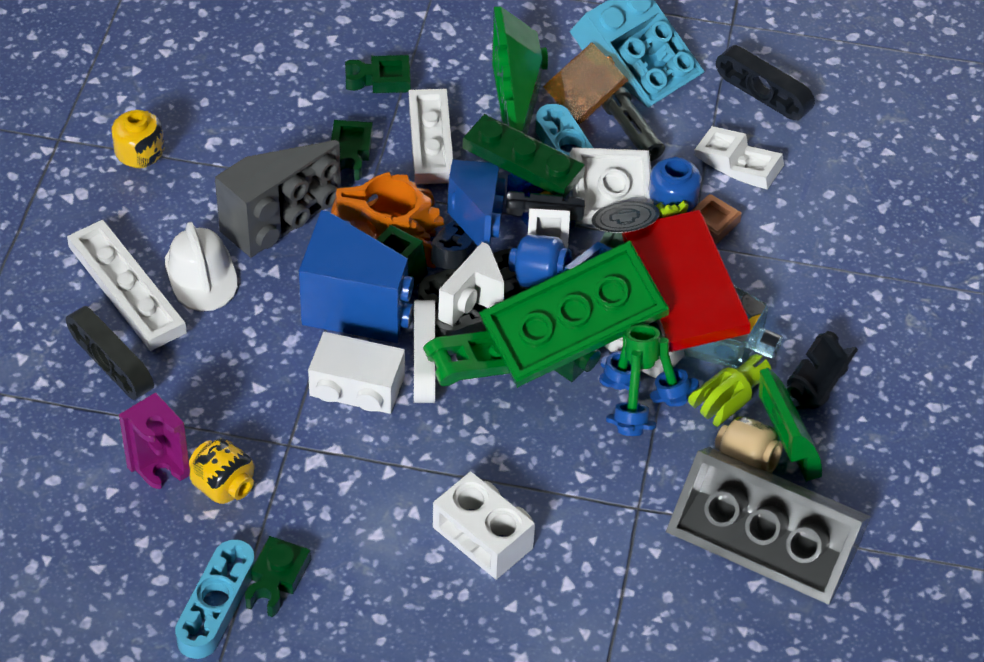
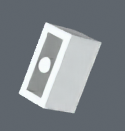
[308,331,405,414]

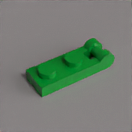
[423,331,510,386]

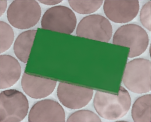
[479,241,669,388]

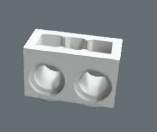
[433,471,535,580]

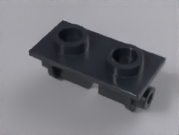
[787,331,858,410]

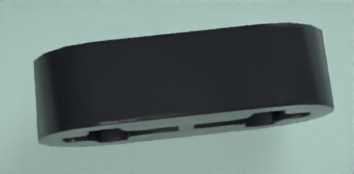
[431,221,478,269]

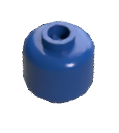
[648,157,701,213]
[509,234,572,288]

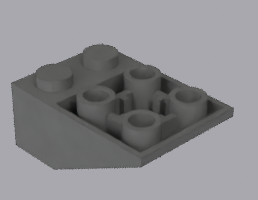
[215,140,341,258]

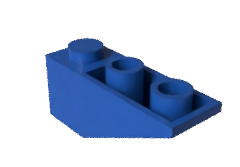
[447,159,506,246]

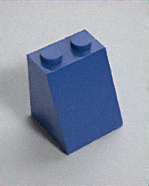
[299,210,414,343]

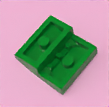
[759,368,822,482]

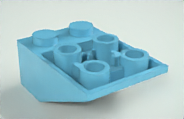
[569,0,705,108]

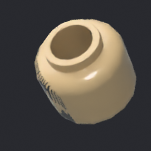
[715,416,783,473]

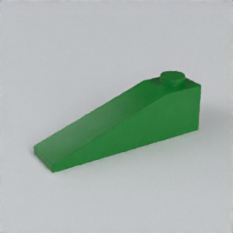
[492,6,548,135]

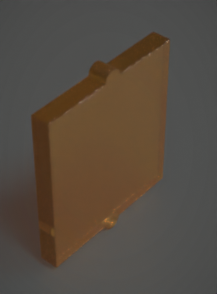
[543,42,628,125]

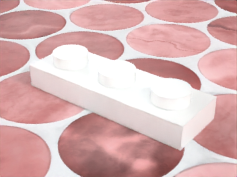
[409,89,453,184]

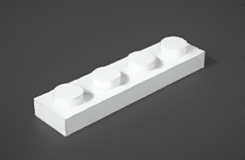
[67,220,187,351]

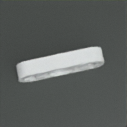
[414,300,435,403]

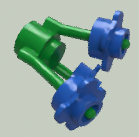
[599,325,700,436]

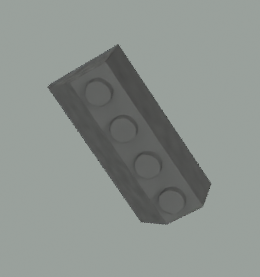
[666,447,871,605]

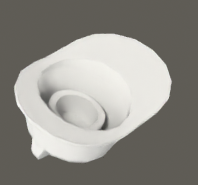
[165,222,238,312]

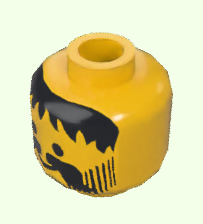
[111,110,165,168]
[189,438,255,504]

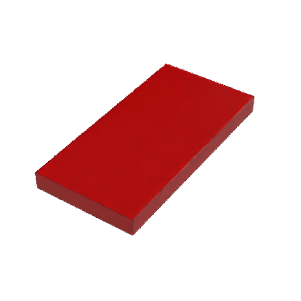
[622,210,751,352]

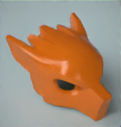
[331,172,444,268]

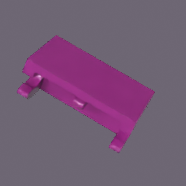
[119,392,190,489]

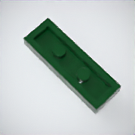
[462,114,585,200]

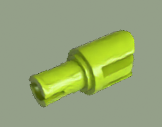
[688,354,771,427]

